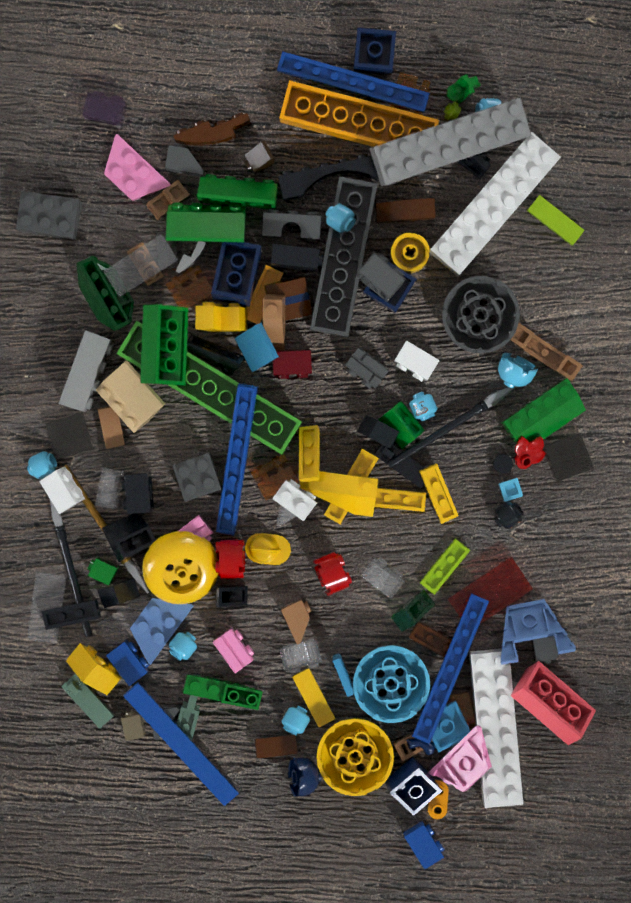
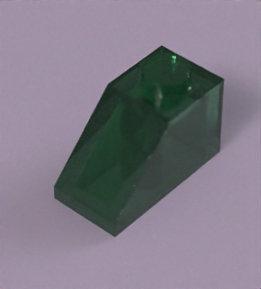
[391,590,435,632]

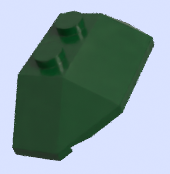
[76,256,134,331]

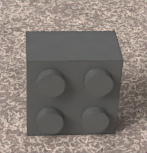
[172,453,222,502]

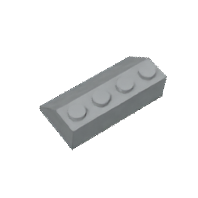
[58,330,114,412]

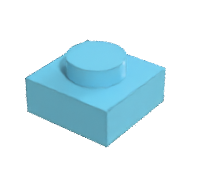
[498,478,523,502]

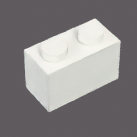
[394,341,439,382]
[39,466,85,514]

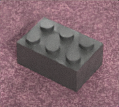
[16,191,82,240]
[357,253,405,302]

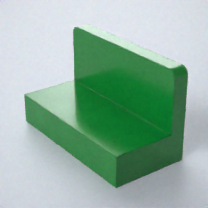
[378,401,425,449]

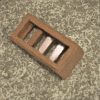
[393,732,433,761]

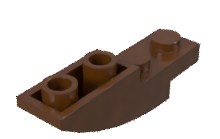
[173,112,251,146]

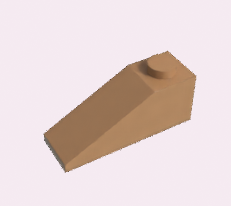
[263,294,285,352]

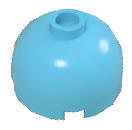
[498,353,538,388]

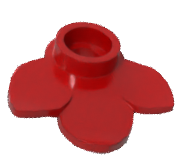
[515,436,546,469]

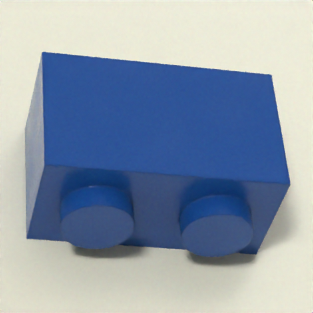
[106,640,149,686]
[403,820,445,870]

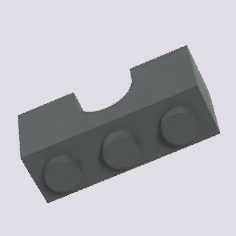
[262,210,321,241]

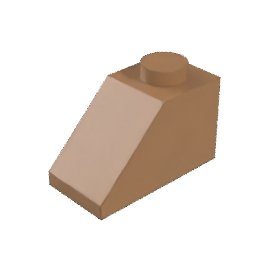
[281,598,312,645]

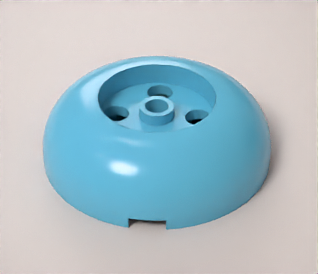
[353,645,430,723]

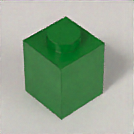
[87,557,119,585]

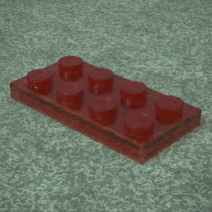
[447,557,533,624]

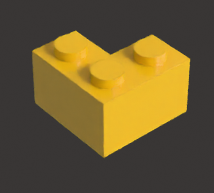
[195,302,247,332]
[66,643,122,695]

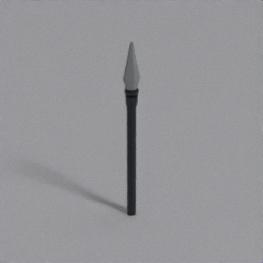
[387,386,516,468]
[49,498,93,637]

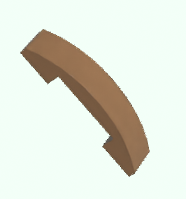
[510,323,583,381]

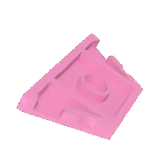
[104,134,171,201]
[428,725,492,792]

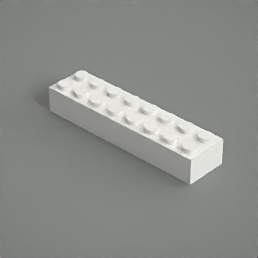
[430,132,561,277]
[469,648,523,808]

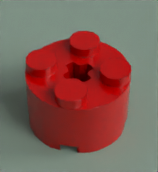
[216,540,245,578]
[313,552,352,596]

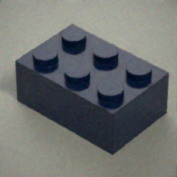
[211,242,262,307]

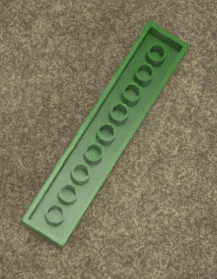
[117,321,302,455]

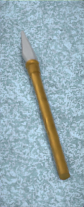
[63,465,149,593]

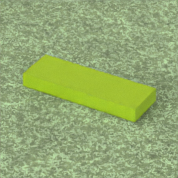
[527,195,585,246]
[419,538,470,595]

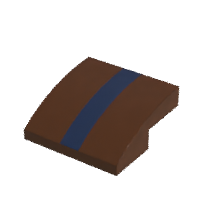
[264,276,312,321]

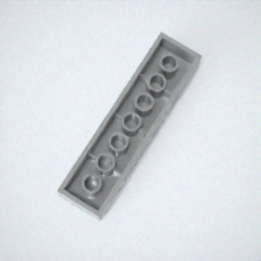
[369,98,532,186]

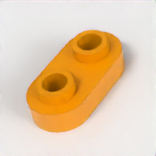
[428,780,449,819]

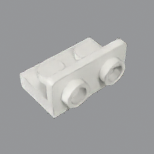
[272,479,317,521]

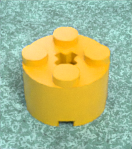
[390,233,430,274]

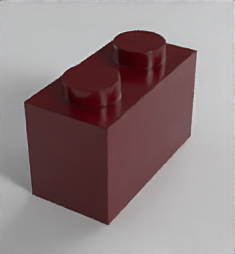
[273,350,312,379]

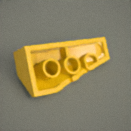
[299,471,378,517]

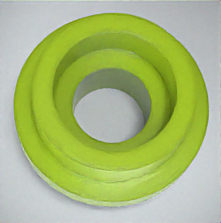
[444,102,461,120]

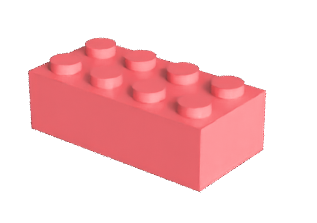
[511,661,596,745]

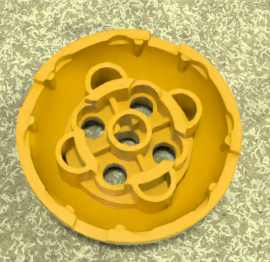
[142,531,219,604]
[317,718,394,796]

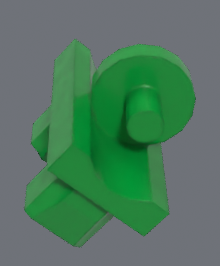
[446,74,481,104]

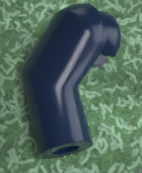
[407,738,435,755]

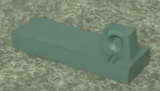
[61,674,114,729]

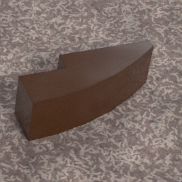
[376,198,436,223]

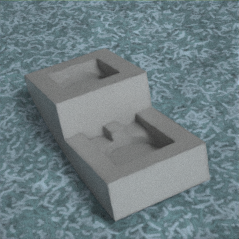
[176,241,207,275]

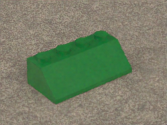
[197,174,278,210]
[166,202,246,242]
[140,304,188,385]
[501,378,586,444]

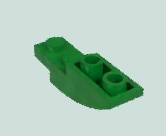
[182,674,263,710]

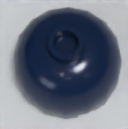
[288,758,322,797]

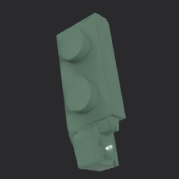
[177,695,200,740]

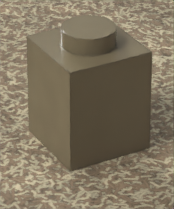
[121,710,146,741]

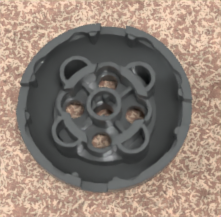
[442,276,520,354]

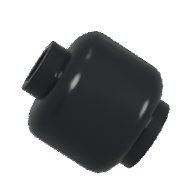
[494,501,524,529]

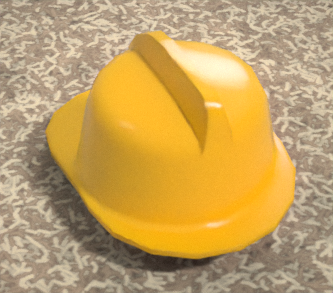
[245,533,291,565]

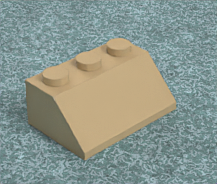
[96,361,165,433]

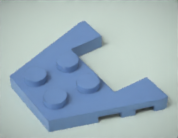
[501,599,576,665]

